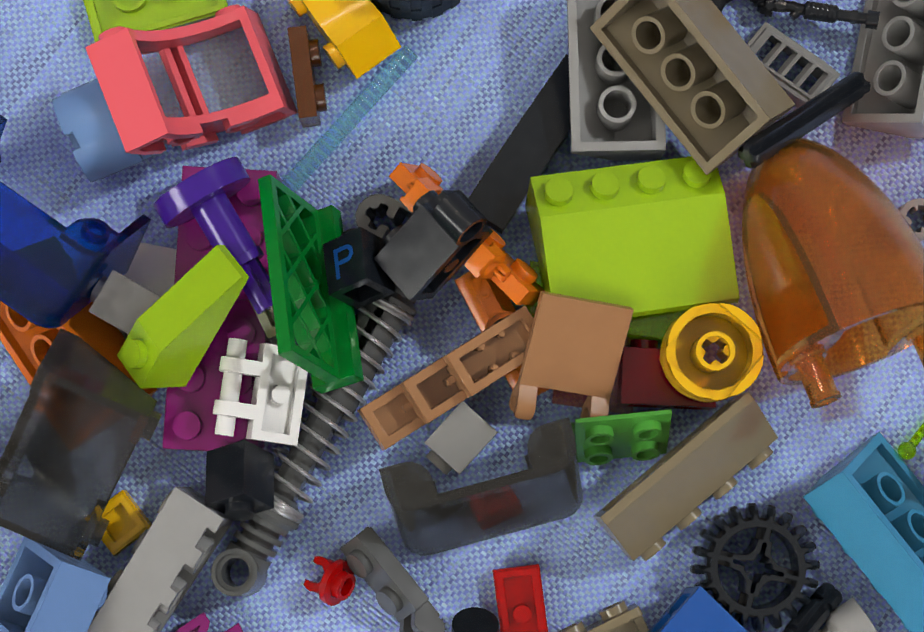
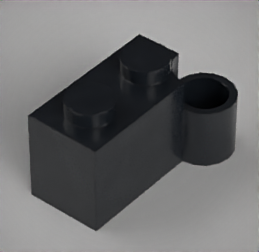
[374,190,493,301]

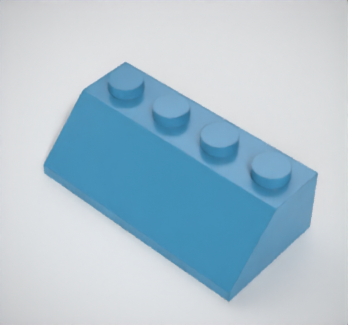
[803,432,924,632]

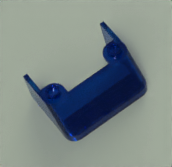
[0,115,151,328]

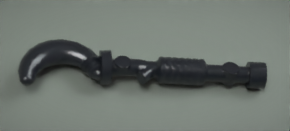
[720,0,880,30]

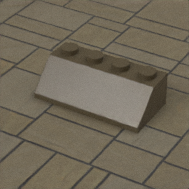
[590,0,796,175]
[593,392,778,561]

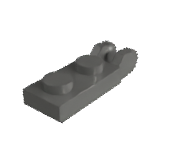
[340,527,446,632]

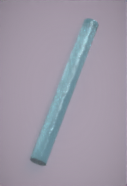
[282,45,418,192]

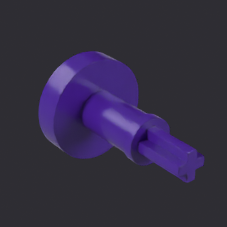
[154,157,273,315]

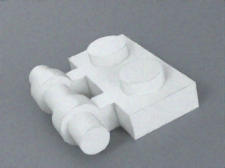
[212,338,308,446]

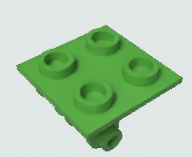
[571,409,672,465]

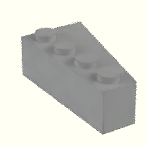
[87,487,233,632]

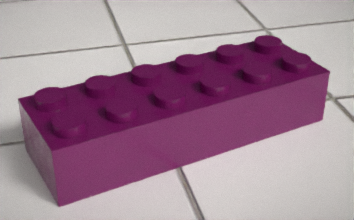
[162,166,282,452]

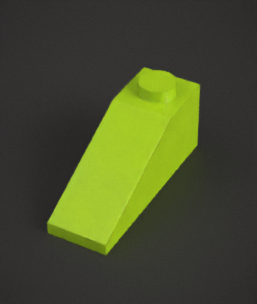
[117,245,249,389]

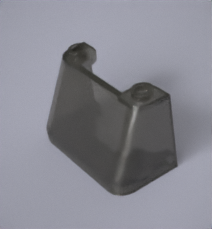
[0,328,162,561]
[379,417,583,556]

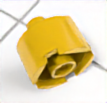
[659,303,764,403]

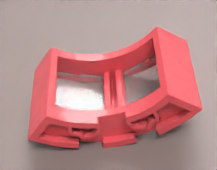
[85,4,298,155]

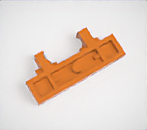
[389,162,545,305]

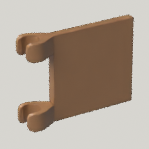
[509,291,634,420]

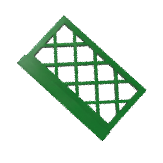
[258,174,364,394]

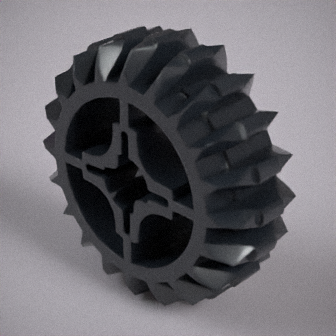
[690,503,820,632]

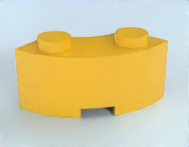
[287,0,401,79]

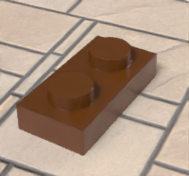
[288,25,327,128]

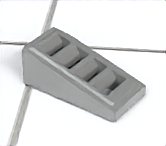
[747,22,841,108]

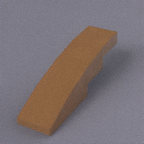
[357,306,534,451]

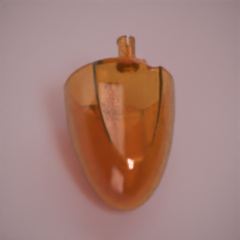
[742,138,924,409]

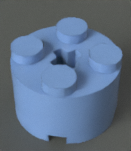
[52,78,153,182]

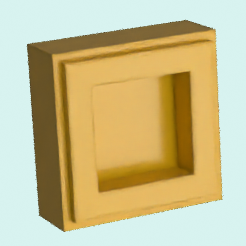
[86,490,152,556]

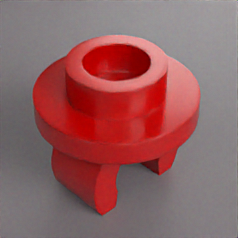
[303,556,356,606]

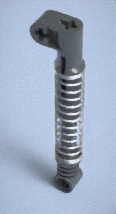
[211,194,416,596]

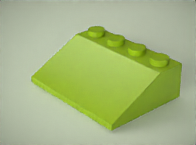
[525,156,740,317]

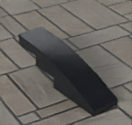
[468,54,571,234]

